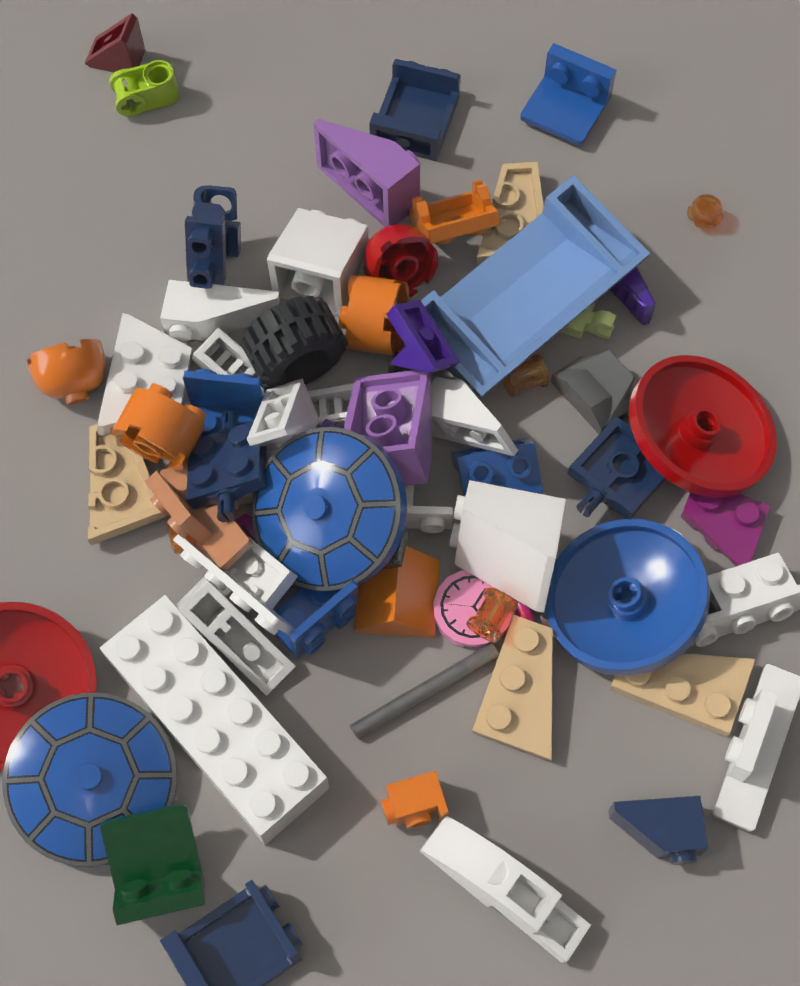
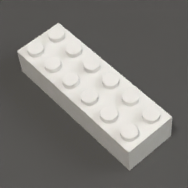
[100,595,330,845]

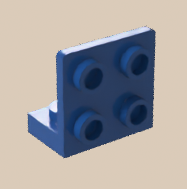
[520,43,617,146]
[183,369,265,438]
[451,438,543,496]
[275,580,359,659]

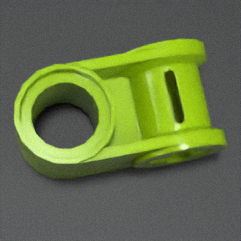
[109,60,180,117]

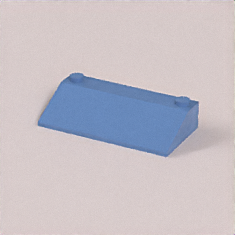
[421,175,650,398]

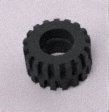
[241,296,348,389]

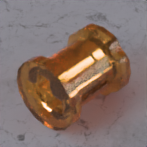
[503,354,549,397]
[466,587,518,642]

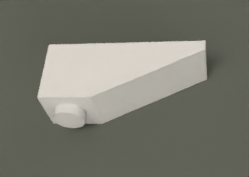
[160,280,281,342]
[431,377,518,456]
[247,379,318,446]
[176,577,296,696]

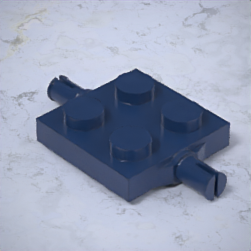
[186,410,267,523]
[567,416,666,519]

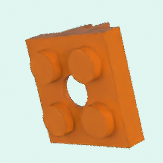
[408,179,500,245]

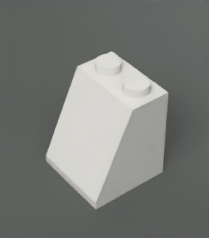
[267,208,369,316]
[450,480,566,613]

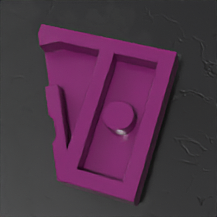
[681,492,771,567]

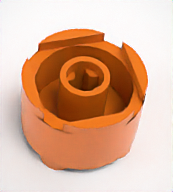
[339,275,409,356]
[111,383,207,470]

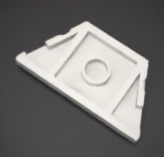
[97,313,192,435]

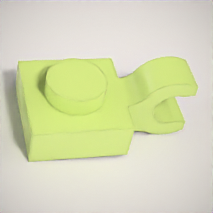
[560,303,616,340]

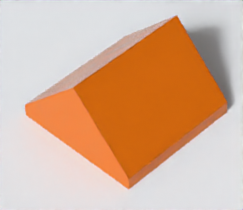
[354,543,440,638]

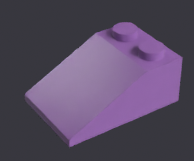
[313,119,420,227]
[343,370,432,486]

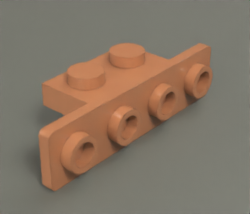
[145,461,253,571]

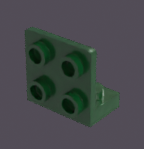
[100,803,205,926]

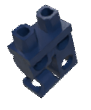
[184,185,241,289]

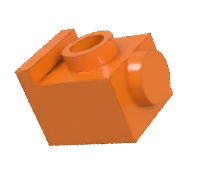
[381,770,449,829]

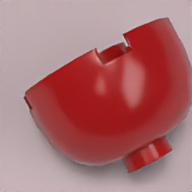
[363,224,438,297]

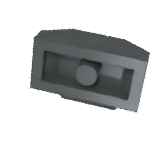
[551,350,635,434]

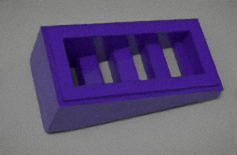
[610,267,656,326]

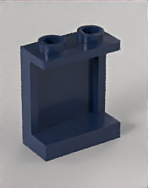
[369,59,461,162]
[160,879,304,986]

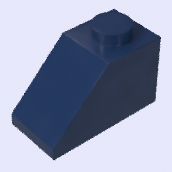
[608,796,708,865]

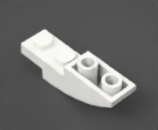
[420,816,591,963]

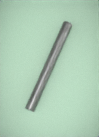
[350,643,499,739]

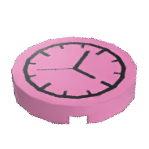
[433,570,514,649]

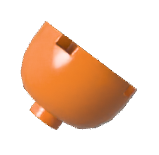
[26,339,106,405]

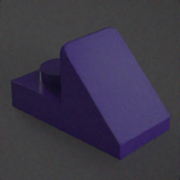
[386,300,460,373]

